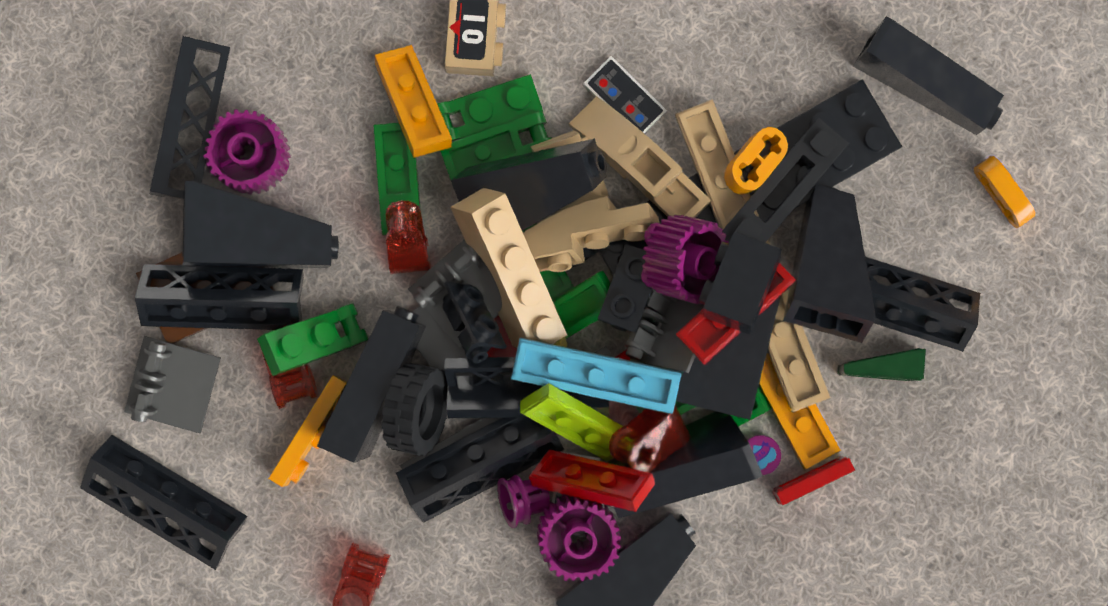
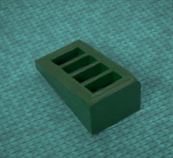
[838,348,926,382]

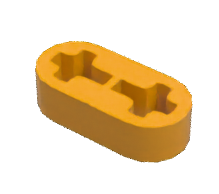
[724,127,788,195]
[974,156,1035,228]

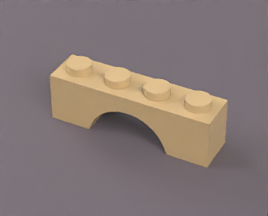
[450,188,567,348]

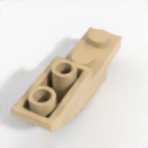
[569,96,711,218]
[523,196,659,272]

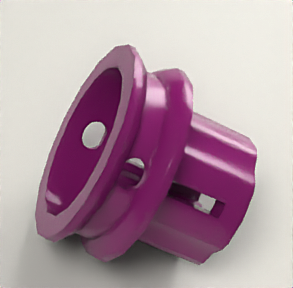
[497,474,550,529]

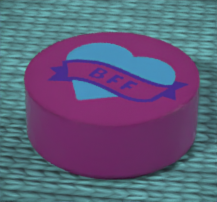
[747,435,781,475]

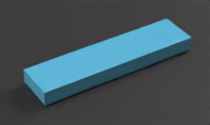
[511,338,682,414]

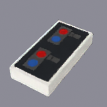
[583,56,667,134]

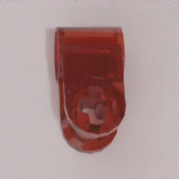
[385,201,431,275]
[262,352,319,409]
[609,404,690,472]
[332,542,391,606]

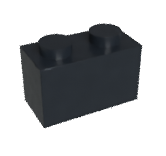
[699,232,782,335]

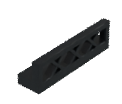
[149,36,230,199]
[865,257,981,352]
[135,264,304,330]
[444,355,609,419]
[396,417,564,523]
[80,435,248,570]

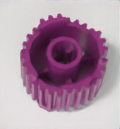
[204,109,291,195]
[641,214,729,304]
[537,494,621,581]

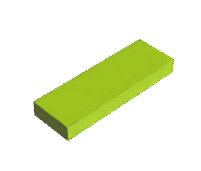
[520,383,636,461]

